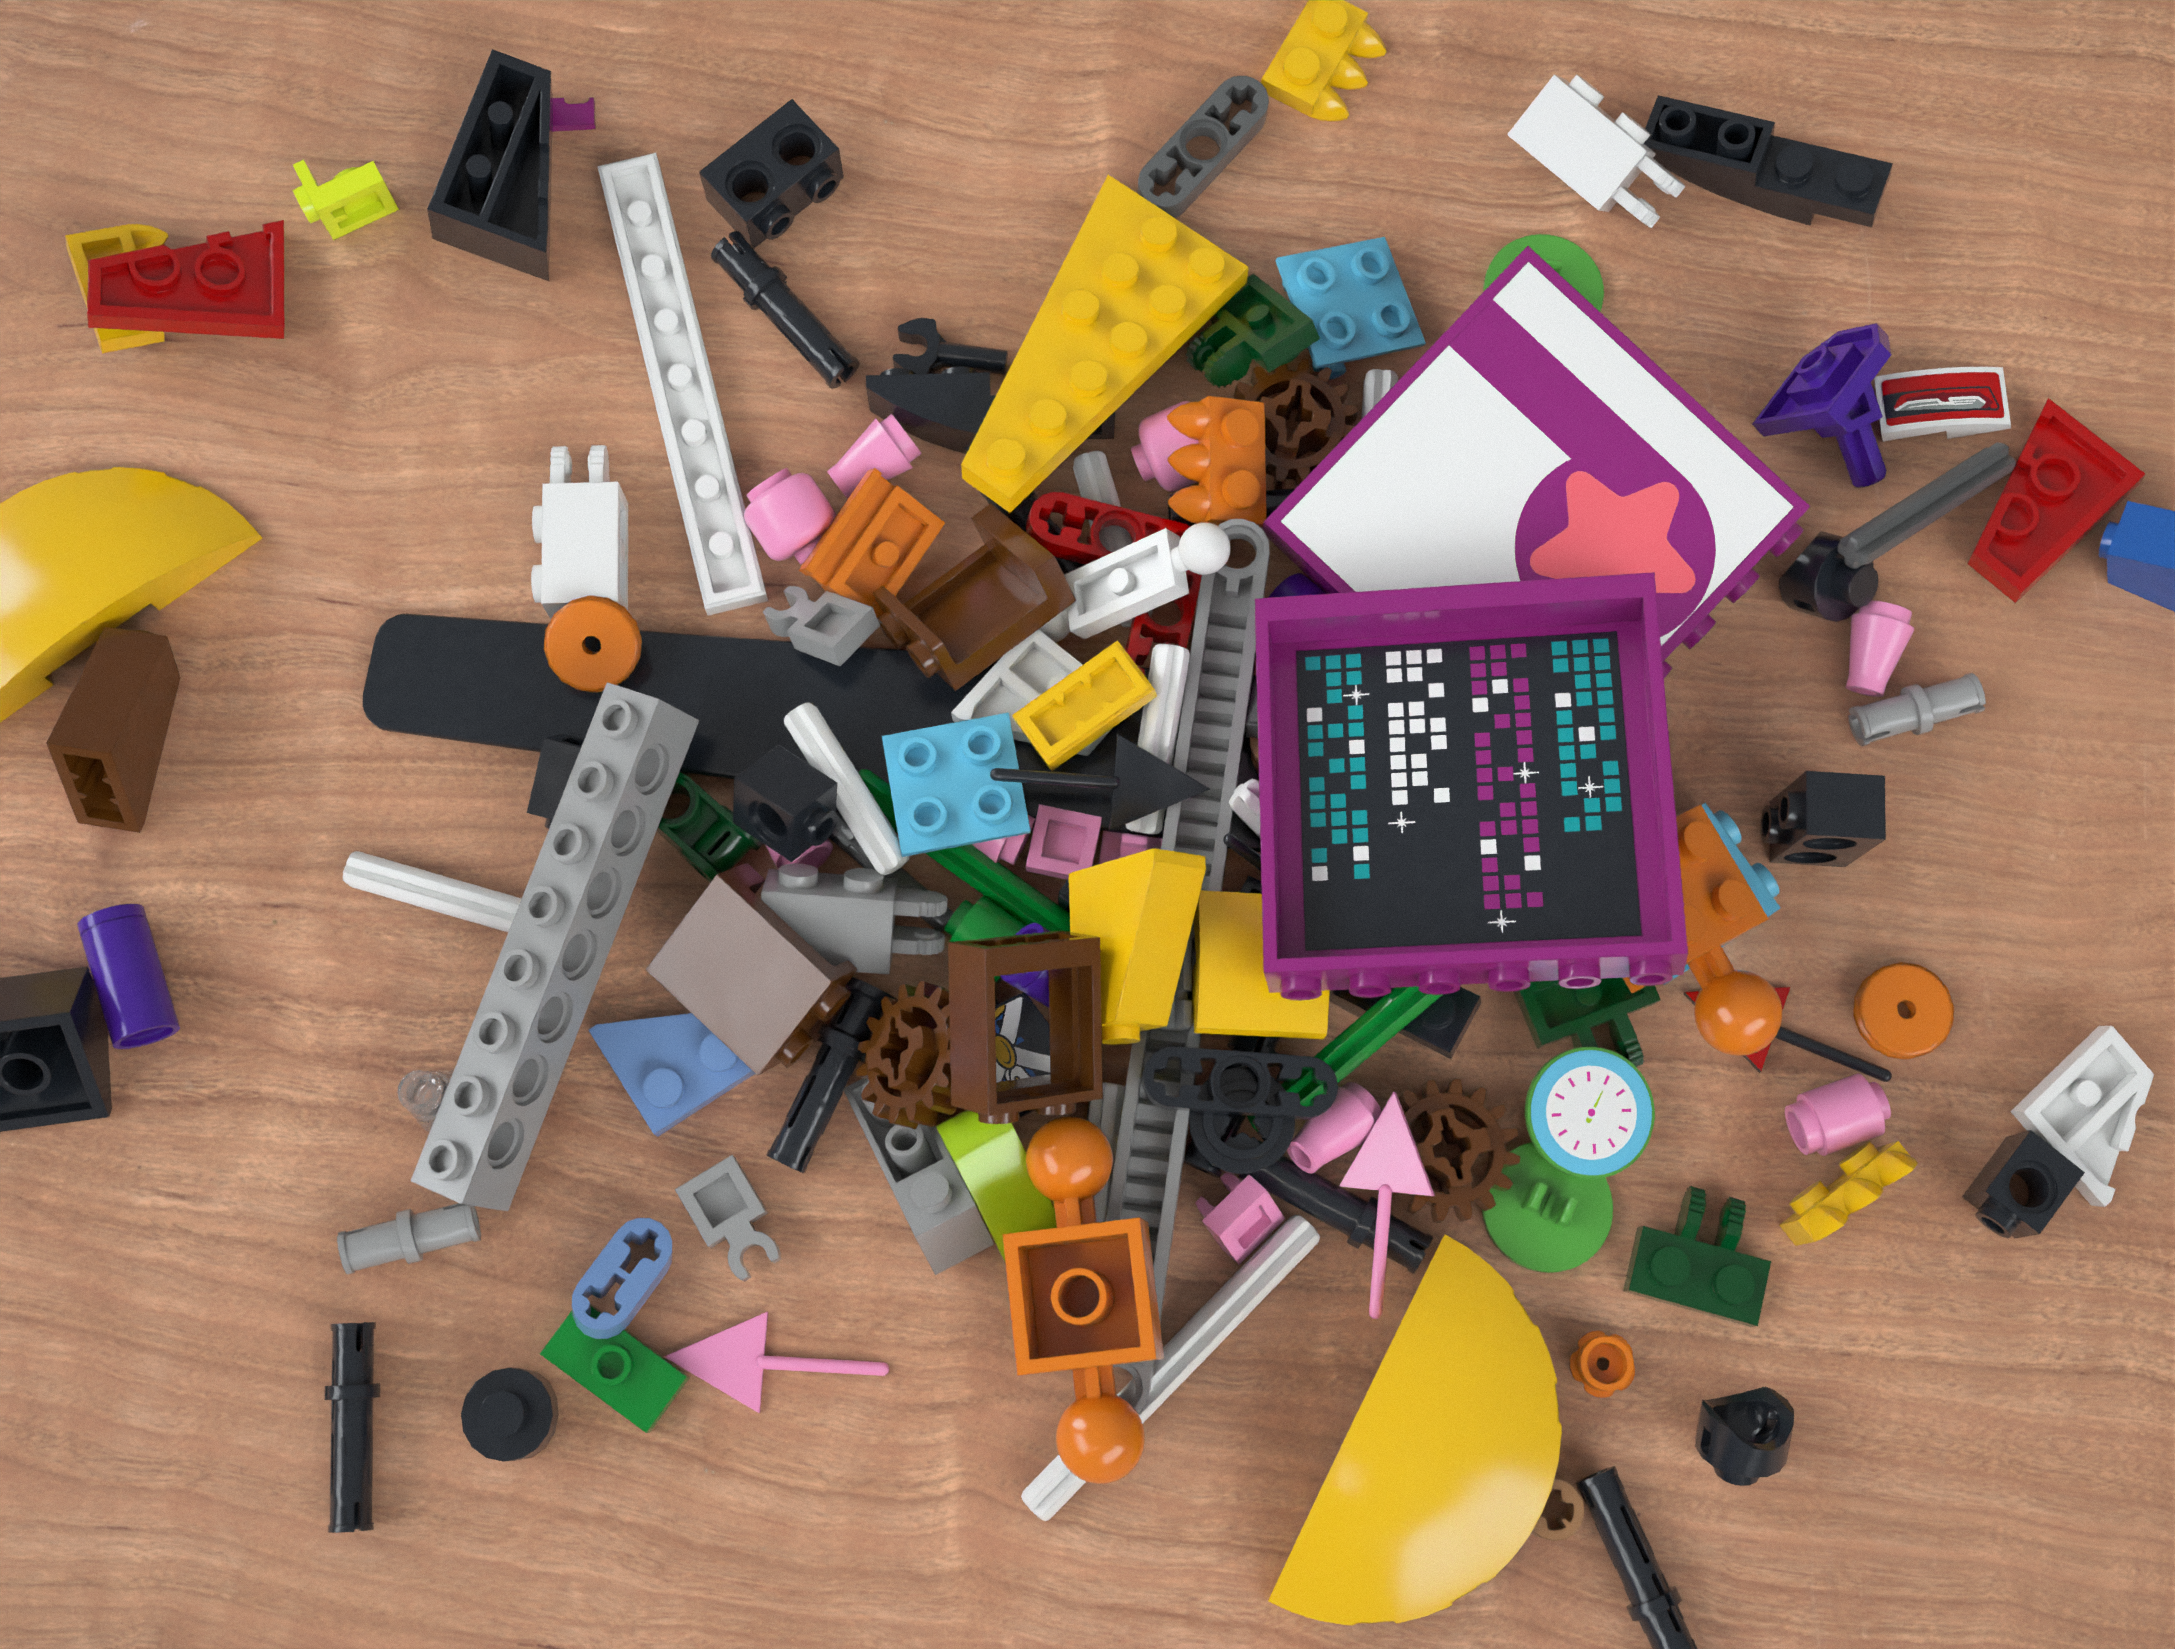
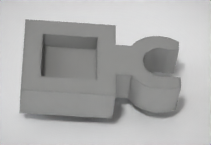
[763,586,880,666]
[675,1155,781,1282]

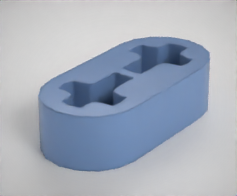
[572,1218,672,1339]

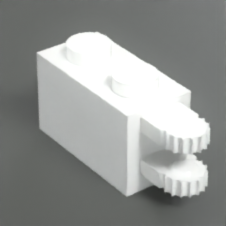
[1507,74,1685,228]
[531,445,628,619]

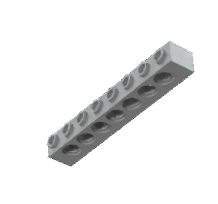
[411,682,699,1211]

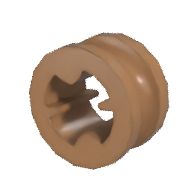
[1531,1478,1585,1541]

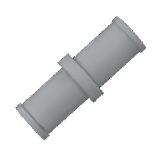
[1848,673,1986,746]
[337,1203,481,1274]

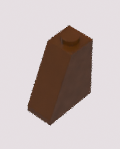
[46,627,181,833]

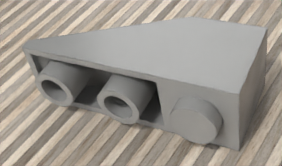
[843,1078,994,1275]

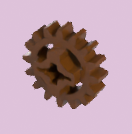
[1234,358,1359,490]
[856,981,956,1129]
[1392,1078,1520,1223]

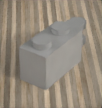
[761,863,948,974]

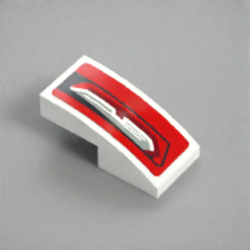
[1874,367,2011,442]

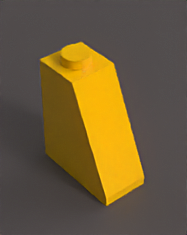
[1069,848,1206,1044]

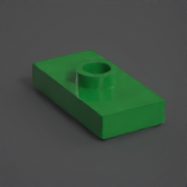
[540,1304,690,1433]

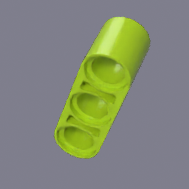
[936,1110,1056,1261]

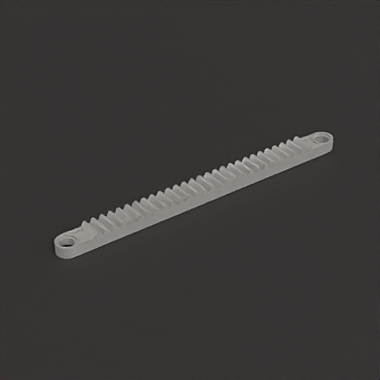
[1106,519,1270,1413]

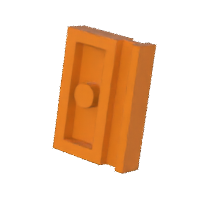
[799,468,945,618]

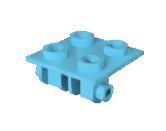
[1275,237,1426,380]
[882,713,1031,857]

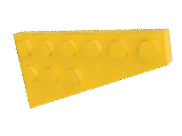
[961,174,1249,513]

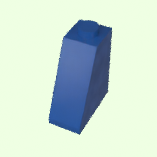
[2099,501,2175,612]

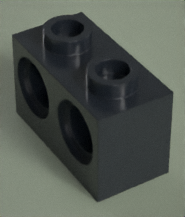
[699,99,844,249]
[1760,771,1886,867]

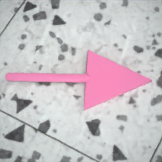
[1340,1092,1435,1319]
[664,1312,889,1413]

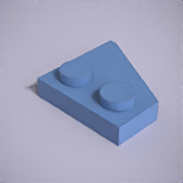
[589,1013,756,1137]

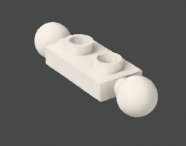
[1039,522,1231,643]

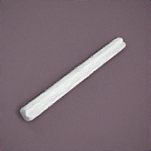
[1021,1215,1320,1521]

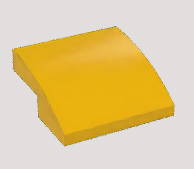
[1192,890,1330,1039]

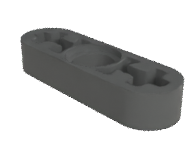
[1137,76,1269,218]

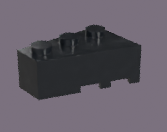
[427,49,553,281]

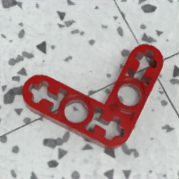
[1026,492,1202,676]

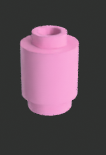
[1785,1074,1891,1156]

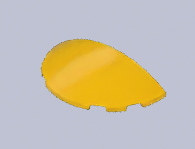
[0,467,263,722]
[1268,1234,1562,1625]

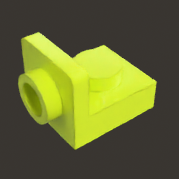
[292,160,399,240]

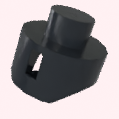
[1779,531,1879,622]
[461,1368,559,1462]
[1695,1386,1794,1486]

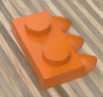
[1167,396,1266,528]

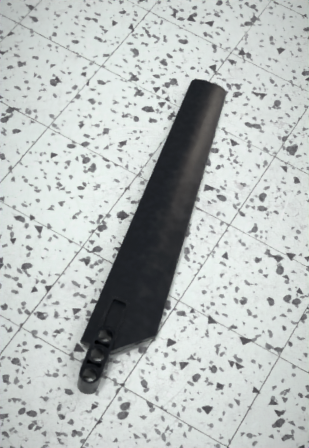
[363,613,1261,853]

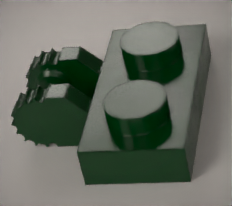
[1185,273,1320,388]
[1513,978,1661,1067]
[1623,1186,1771,1327]

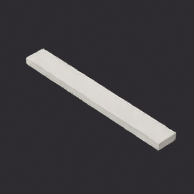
[597,153,768,616]

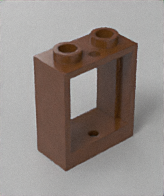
[948,931,1103,1124]

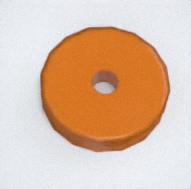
[544,595,642,693]
[1853,962,1954,1060]

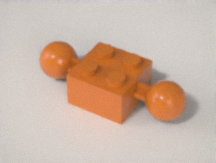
[1623,805,1782,1056]
[1002,1116,1164,1484]

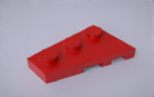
[87,220,285,339]
[1967,398,2146,603]

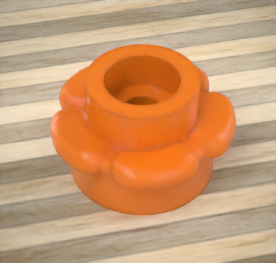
[1569,1331,1635,1398]

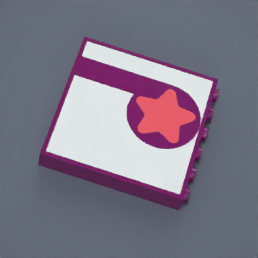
[1262,246,1811,678]

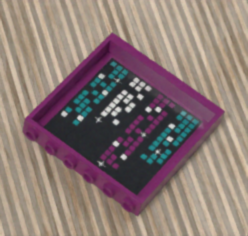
[1255,572,1688,1001]

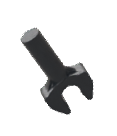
[892,318,1008,375]

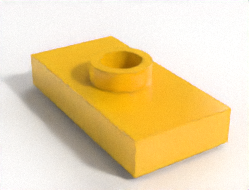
[1012,640,1157,771]

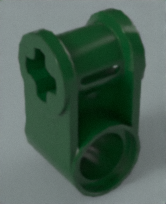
[657,772,763,883]

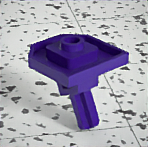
[1752,323,1892,488]

